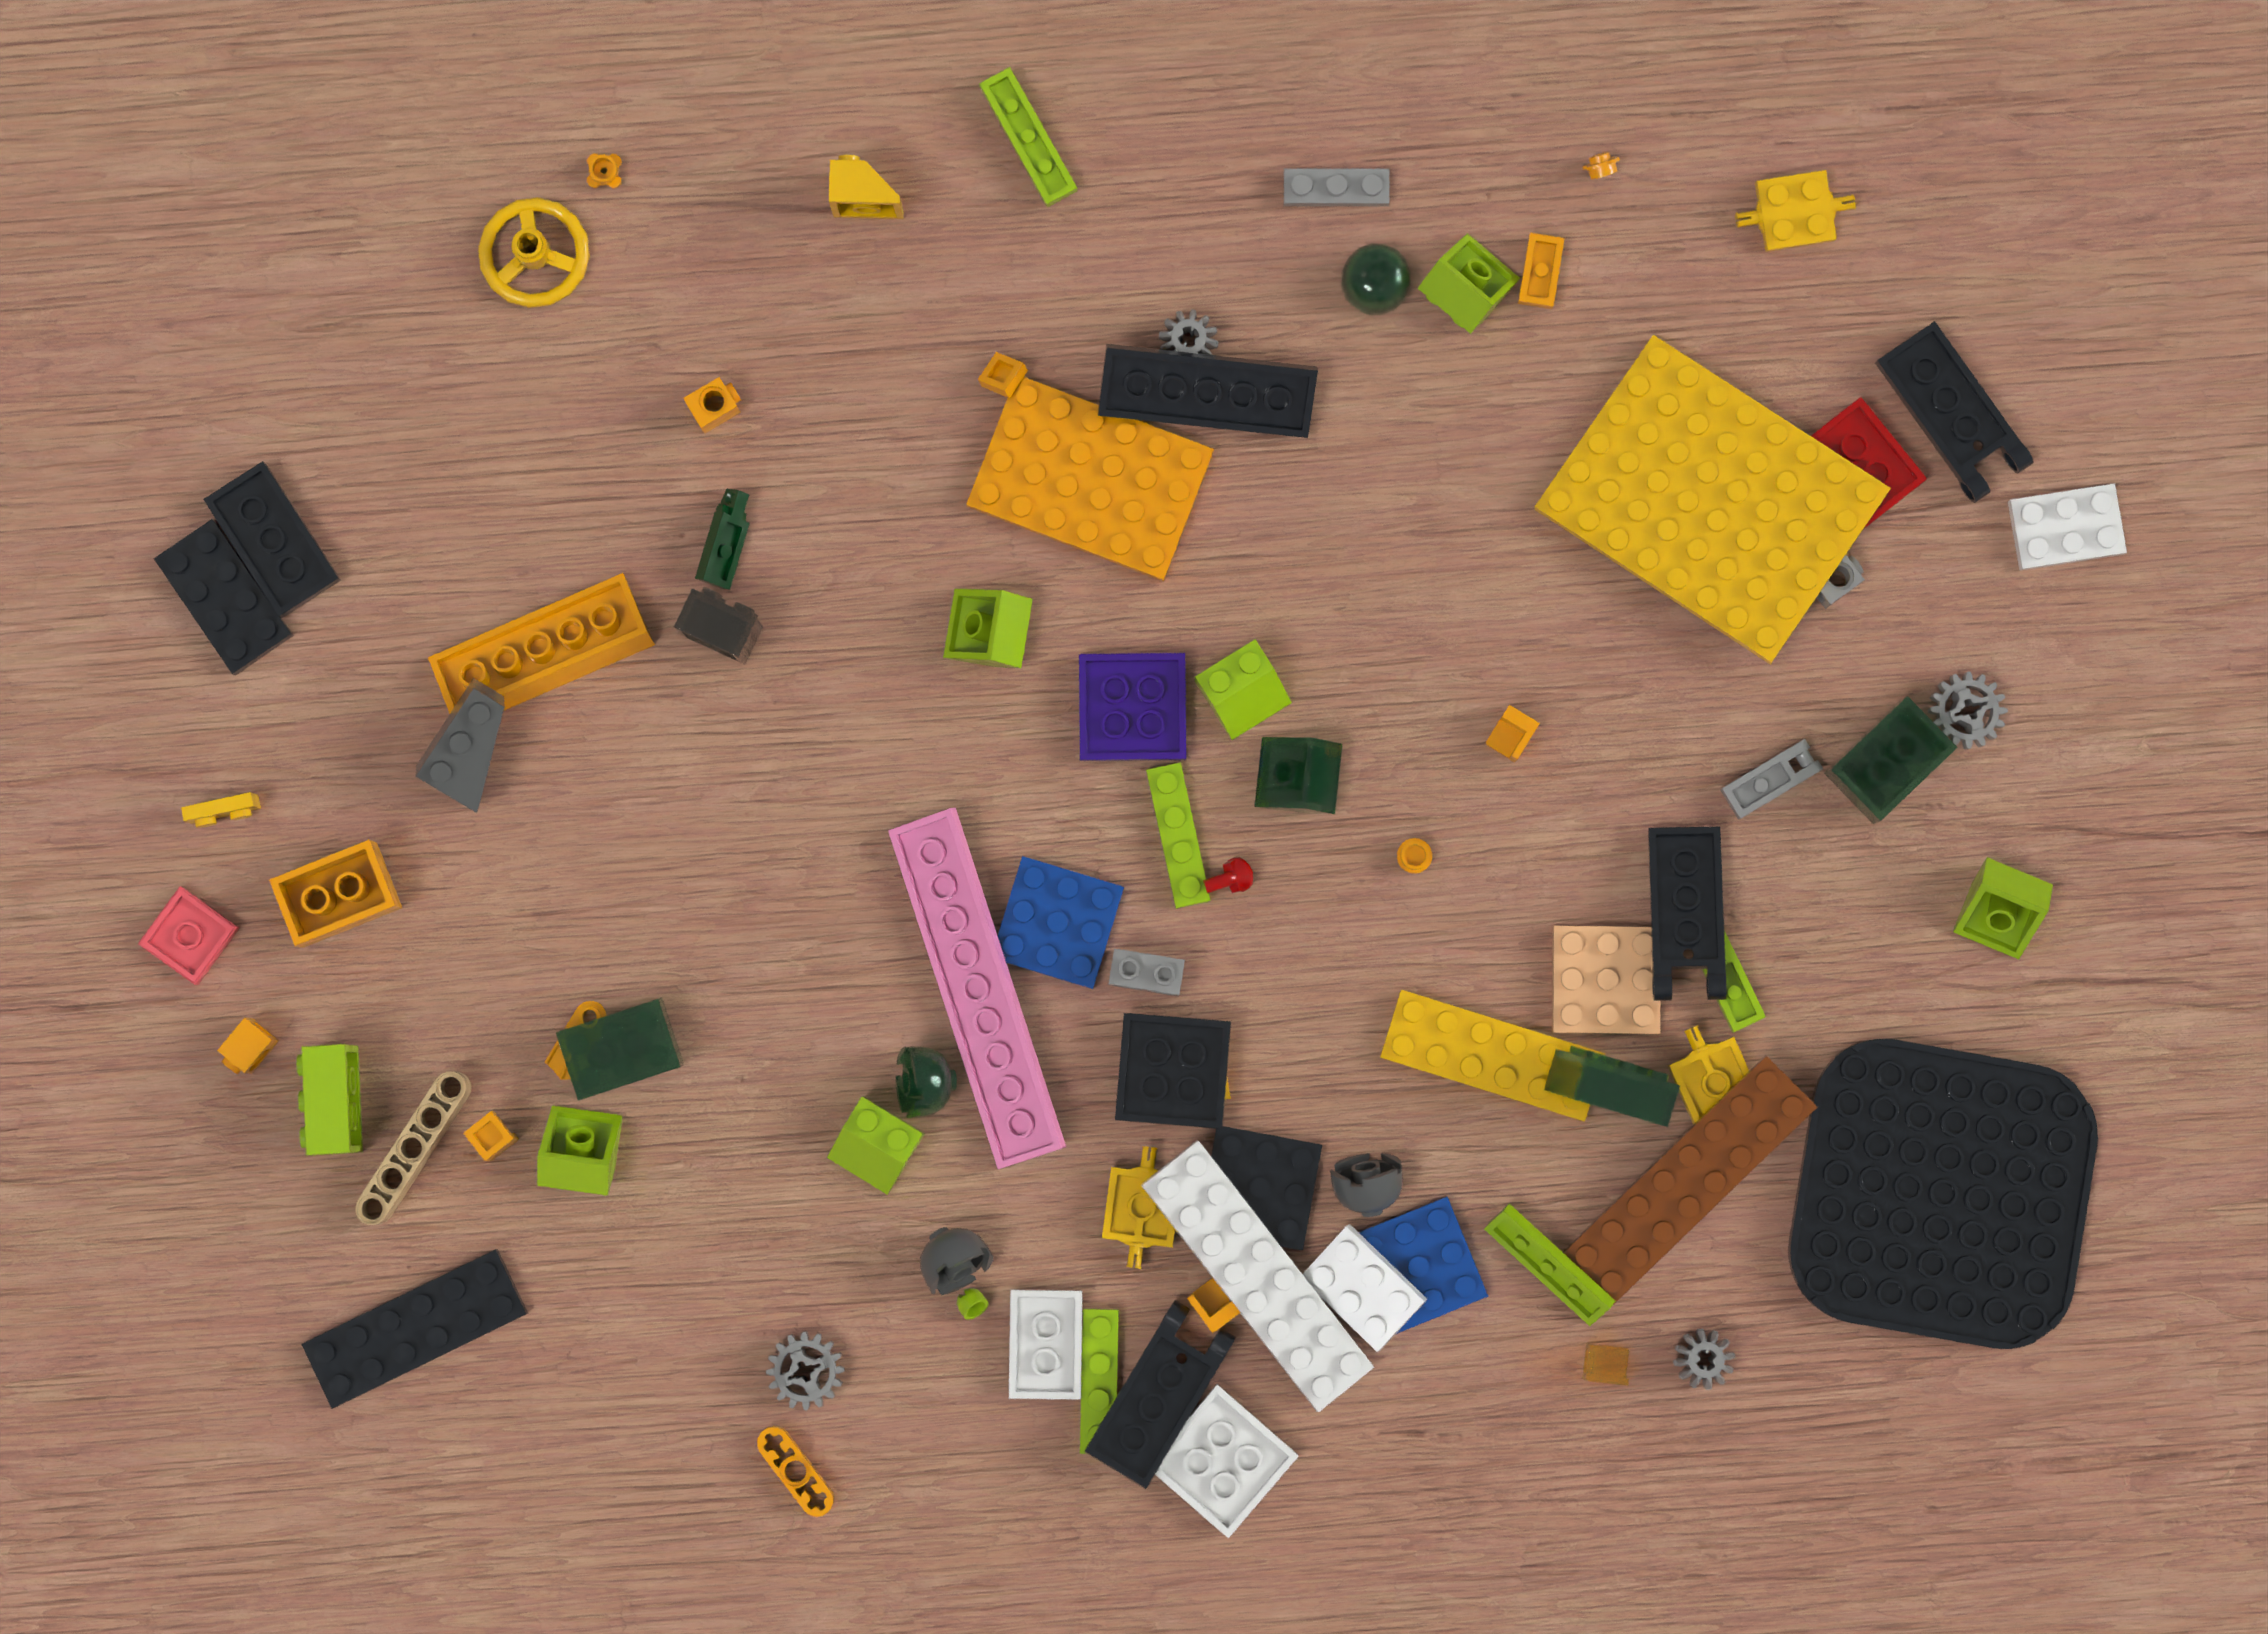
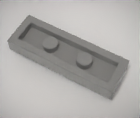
[1284,169,1389,206]

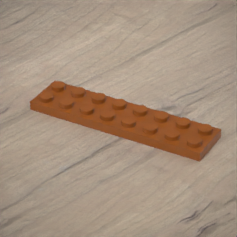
[1563,1055,1817,1306]

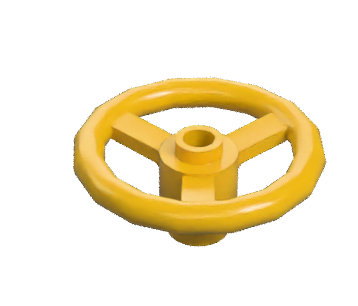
[478,197,590,308]

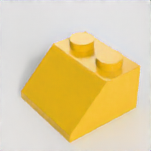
[829,155,904,219]

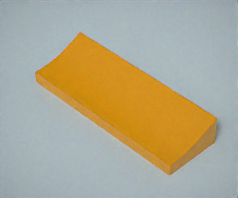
[428,573,655,714]

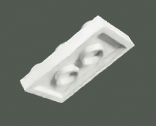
[2008,483,2127,571]
[1302,1224,1427,1352]
[1009,1290,1082,1400]

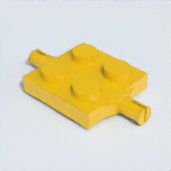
[1735,170,1856,252]
[1667,1025,1749,1125]
[1102,1146,1175,1269]

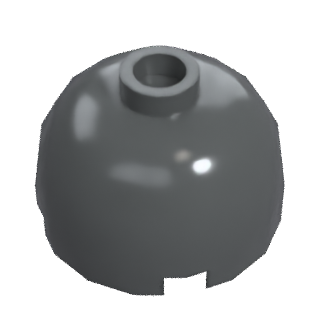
[1330,1153,1403,1217]
[920,1227,994,1295]

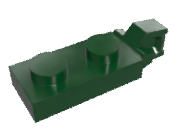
[695,489,750,590]

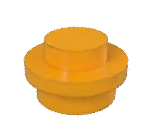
[1397,838,1432,874]

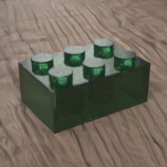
[1824,696,1958,824]
[556,997,684,1101]
[1544,1046,1680,1127]

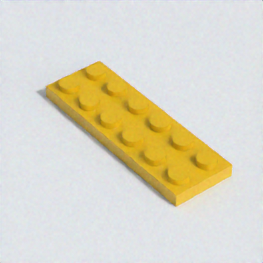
[1379,989,1606,1122]

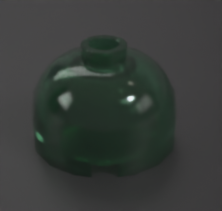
[1341,243,1411,315]
[896,1046,957,1118]

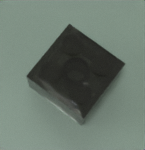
[674,587,763,665]

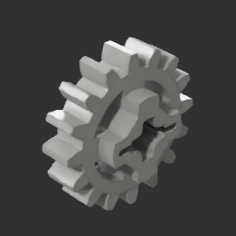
[1927,672,2008,750]
[766,1331,845,1410]

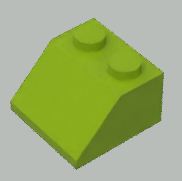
[1417,233,1521,334]
[943,589,1033,668]
[1194,639,1292,740]
[1953,857,2053,959]
[827,1096,925,1195]
[537,1106,622,1196]

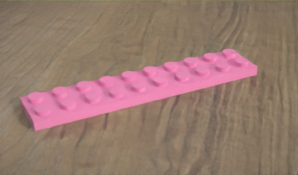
[888,808,1066,1169]

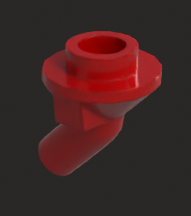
[1203,857,1254,894]

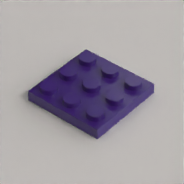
[1079,653,1186,761]

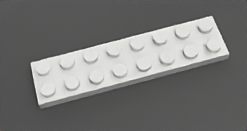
[1141,1140,1374,1412]

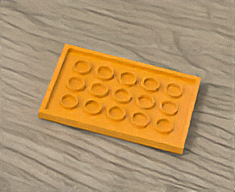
[966,377,1214,582]

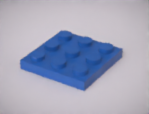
[998,856,1124,989]
[1359,1196,1488,1334]

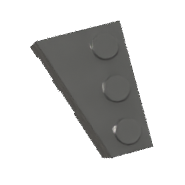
[416,678,504,813]

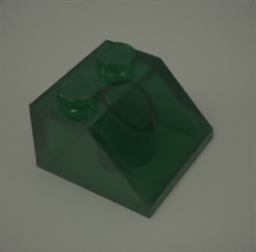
[1254,737,1343,814]

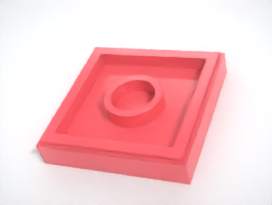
[138,886,240,985]

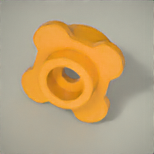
[1582,152,1620,179]
[587,153,622,188]

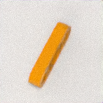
[757,1426,834,1517]

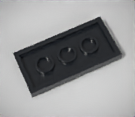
[203,461,341,619]
[154,519,294,676]

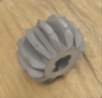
[1159,310,1218,355]
[1673,1328,1735,1390]

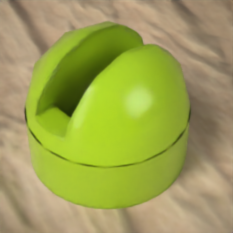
[956,1288,988,1320]

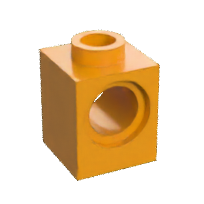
[683,377,741,434]
[217,1017,279,1074]

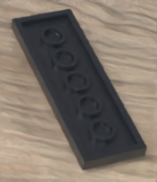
[1098,344,1318,438]
[301,1249,528,1409]

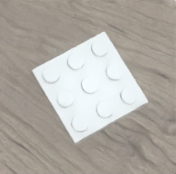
[1155,1384,1299,1538]

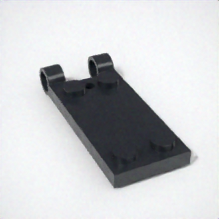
[1875,321,2034,503]
[1648,826,1727,1001]
[1084,1300,1236,1489]

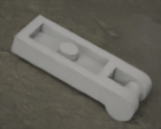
[1720,739,1823,820]

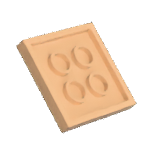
[1552,926,1660,1034]

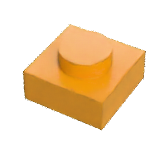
[978,352,1028,398]

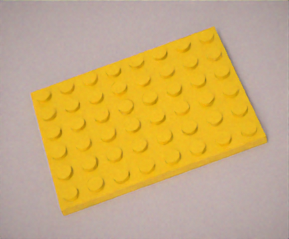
[1534,335,1891,665]

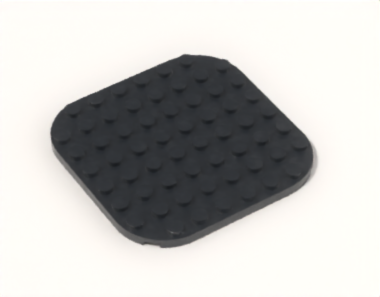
[1788,1039,2098,1349]

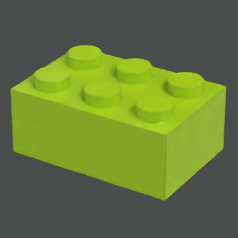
[296,1044,363,1155]

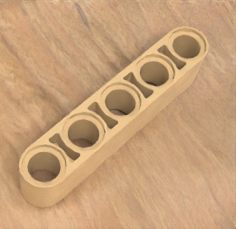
[355,1071,471,1225]

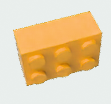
[269,840,402,948]

